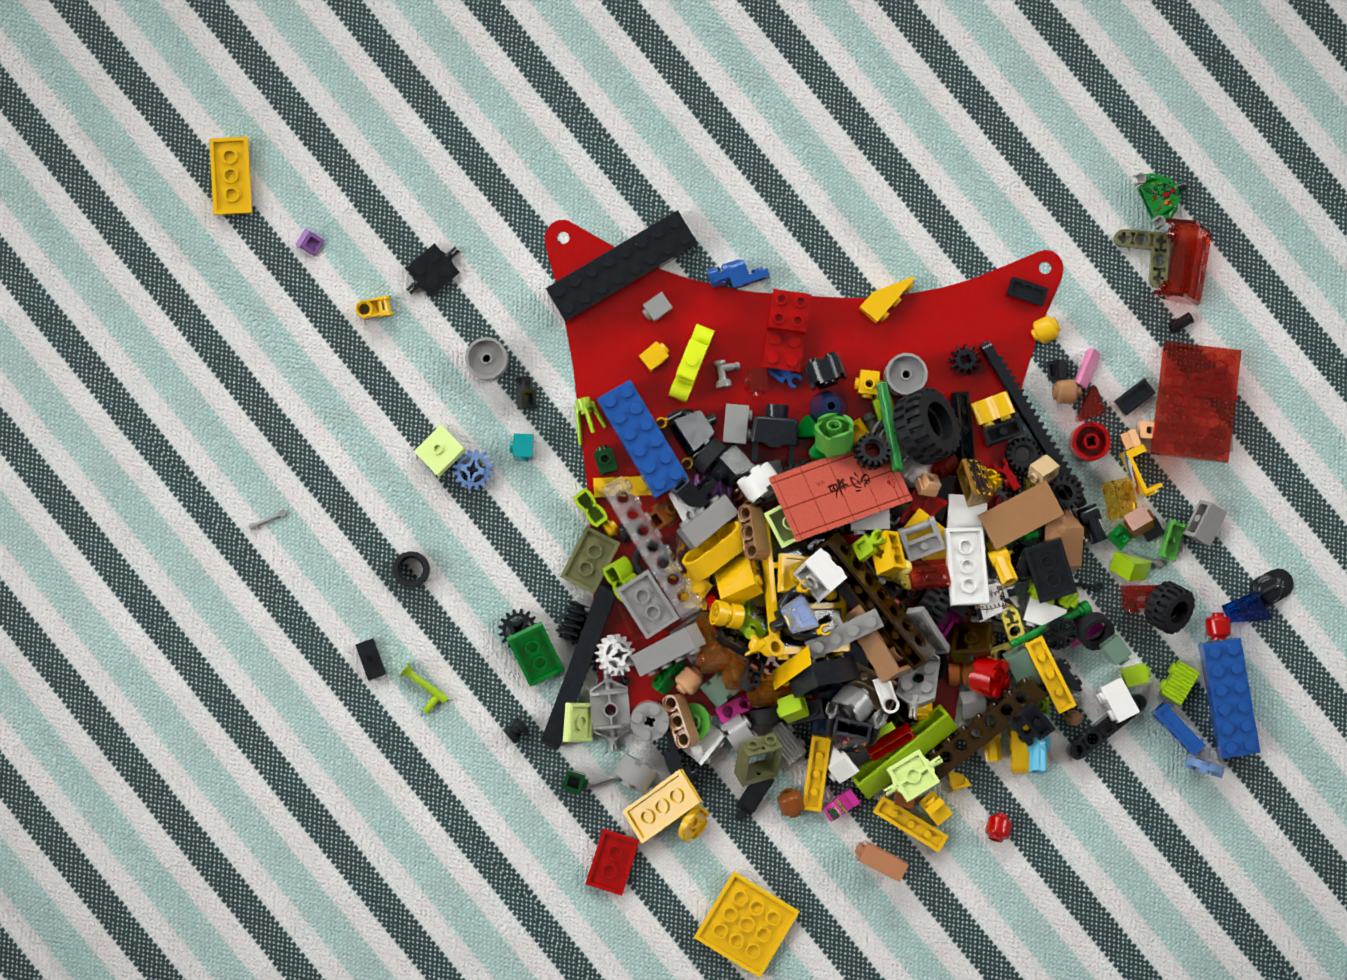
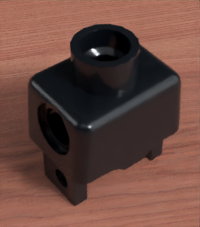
[750,404,799,465]

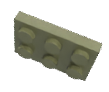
[560,525,620,594]

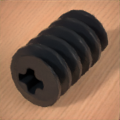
[555,600,590,643]

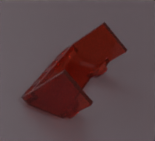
[1154,218,1211,306]

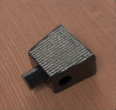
[711,443,755,488]

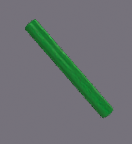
[876,381,903,472]

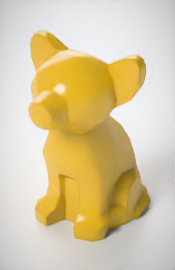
[745,633,785,657]

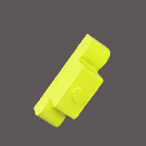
[668,324,715,403]

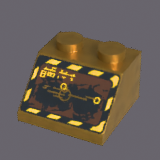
[956,458,994,507]

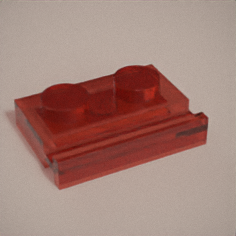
[908,558,951,590]

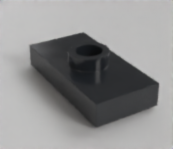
[1005,276,1048,307]
[1113,378,1156,416]
[355,638,387,681]

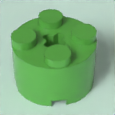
[814,413,854,458]

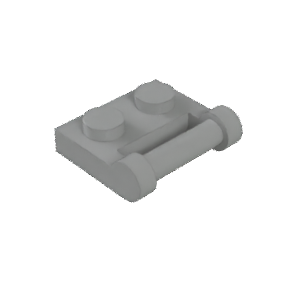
[897,516,946,562]

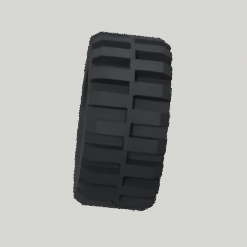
[893,387,961,465]

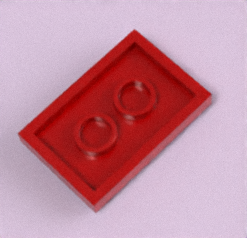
[585,828,640,896]

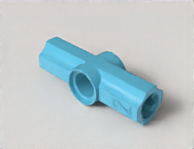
[1027,714,1051,774]

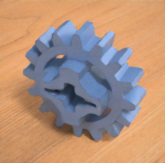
[452,449,494,491]

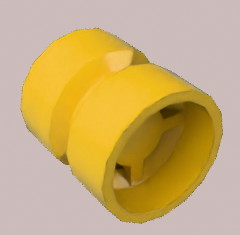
[709,600,745,630]

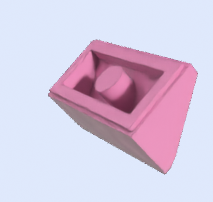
[1075,348,1100,389]

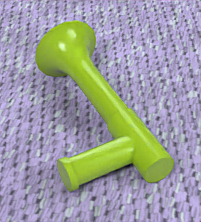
[398,661,449,714]

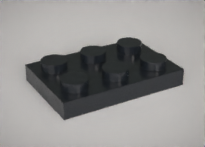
[1023,537,1078,604]

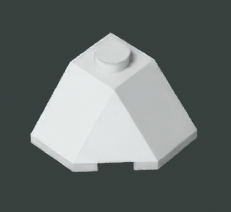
[827,741,859,784]

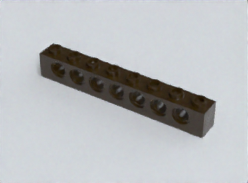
[815,530,936,671]
[926,676,1046,780]

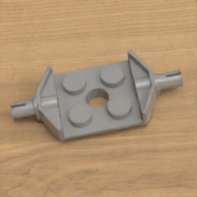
[896,654,940,719]
[589,668,631,752]

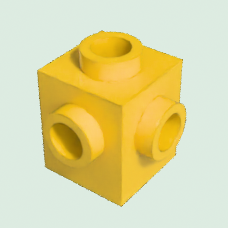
[854,370,882,399]

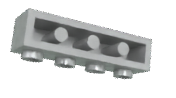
[630,623,706,677]

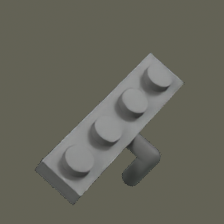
[805,608,884,660]

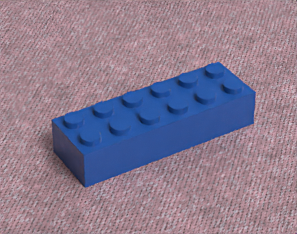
[597,380,689,501]
[1198,637,1261,759]

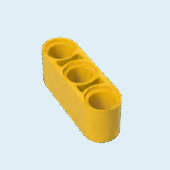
[1008,724,1030,774]

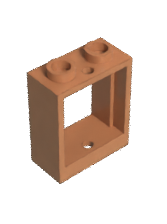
[855,840,909,882]

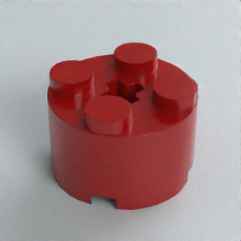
[1068,422,1111,462]
[969,657,1010,698]

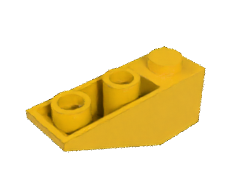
[859,276,915,323]

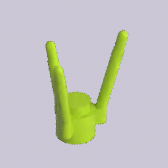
[574,396,607,446]

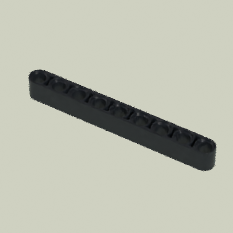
[540,583,616,750]

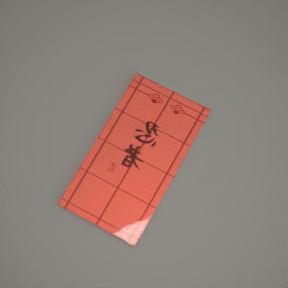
[768,439,913,542]

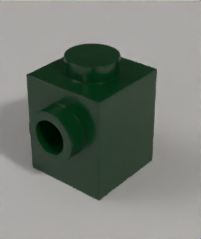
[593,445,618,475]
[562,769,589,794]

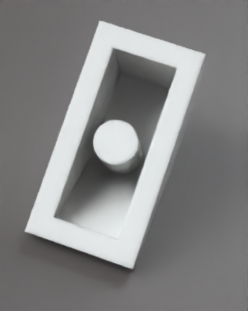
[1021,598,1067,628]

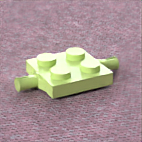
[883,749,943,803]

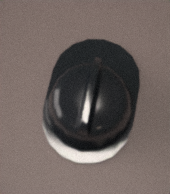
[1249,568,1294,606]

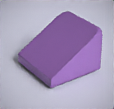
[296,229,325,257]

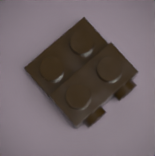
[949,622,994,663]

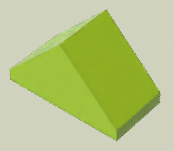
[1109,551,1152,581]

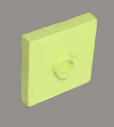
[414,425,467,477]
[563,703,593,742]

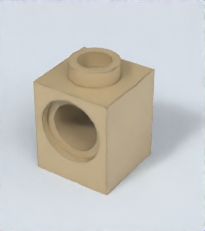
[1027,454,1060,485]

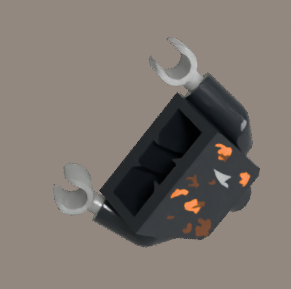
[825,702,885,753]

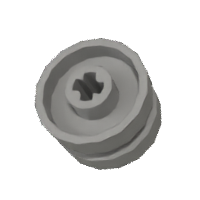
[465,337,509,381]
[883,353,928,397]

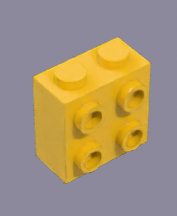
[714,555,764,604]

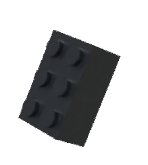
[789,654,861,698]

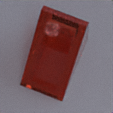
[1075,385,1106,423]

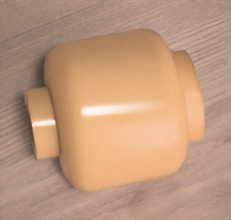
[675,666,704,695]

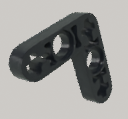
[715,626,768,692]

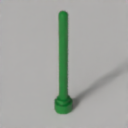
[1010,600,1092,648]

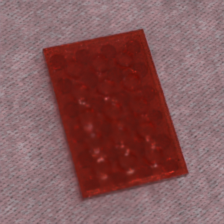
[1150,341,1242,464]

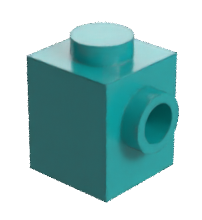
[510,433,534,461]

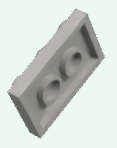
[615,569,679,639]

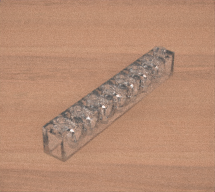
[601,476,703,621]

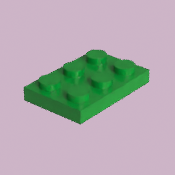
[506,621,565,687]

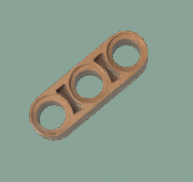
[738,504,770,560]
[662,694,700,749]

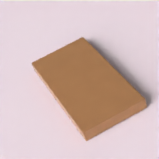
[977,480,1064,550]

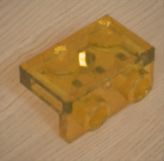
[1102,477,1138,520]

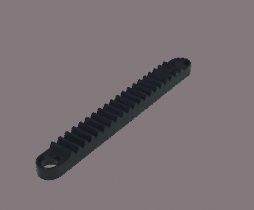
[979,340,1087,509]

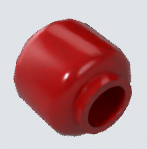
[1205,612,1231,640]
[985,812,1012,843]

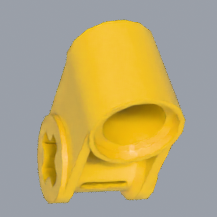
[355,295,394,320]

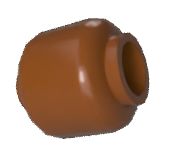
[777,788,805,818]

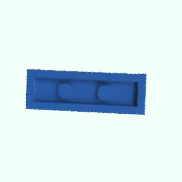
[1151,702,1206,756]

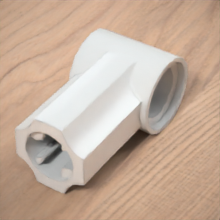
[872,678,899,714]

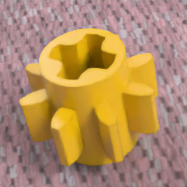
[987,469,1002,492]

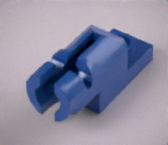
[707,259,770,290]

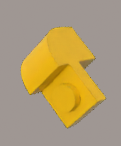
[918,790,953,826]

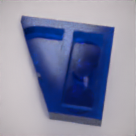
[1222,591,1272,623]

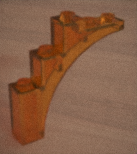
[695,612,793,707]

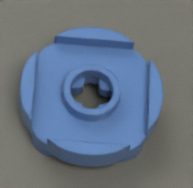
[1184,756,1225,778]

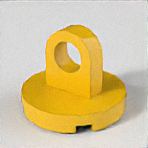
[678,806,709,842]

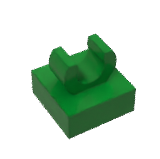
[1107,523,1133,550]

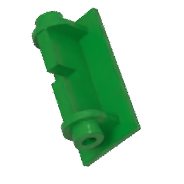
[651,660,685,695]

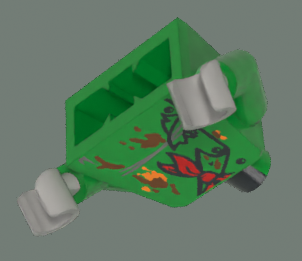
[1132,172,1187,230]

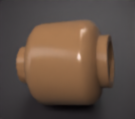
[1052,379,1081,404]

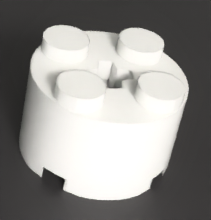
[737,462,778,505]

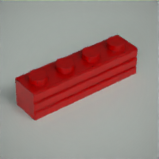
[866,723,916,761]

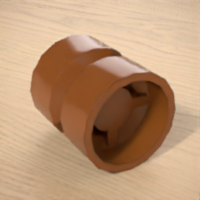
[946,661,975,686]

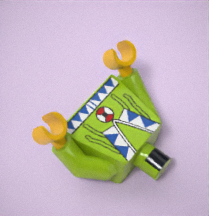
[739,600,769,639]

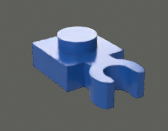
[767,369,802,389]

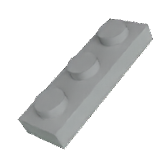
[905,606,951,655]

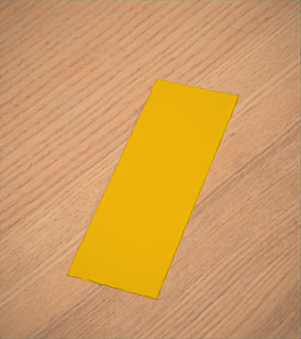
[772,645,811,691]

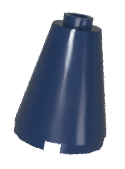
[809,390,848,423]

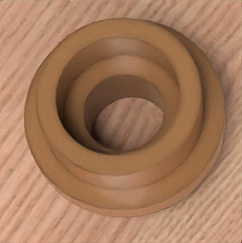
[1064,710,1083,725]

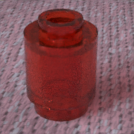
[931,454,958,479]

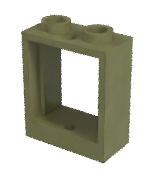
[734,733,783,787]

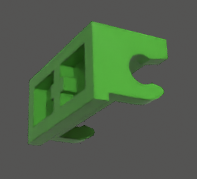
[1157,519,1187,562]

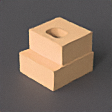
[1137,422,1158,440]
[1119,428,1141,450]
[914,472,942,497]

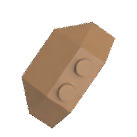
[1044,509,1084,573]

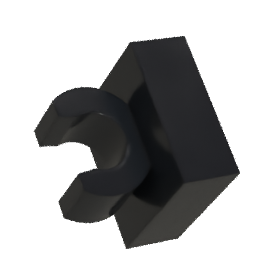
[1046,359,1070,381]

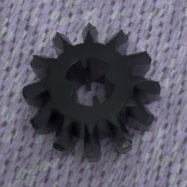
[948,344,981,377]

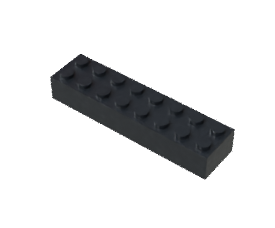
[546,210,697,323]

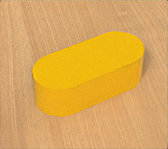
[682,521,744,581]

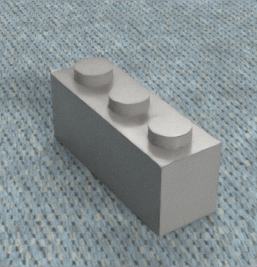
[676,494,738,549]

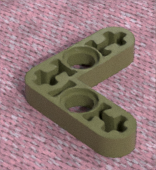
[1113,229,1170,288]

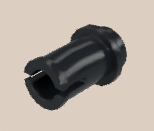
[1168,312,1194,333]

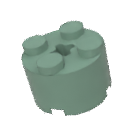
[700,663,742,708]

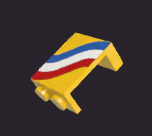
[1119,444,1163,497]

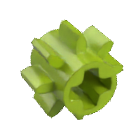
[1056,593,1079,610]

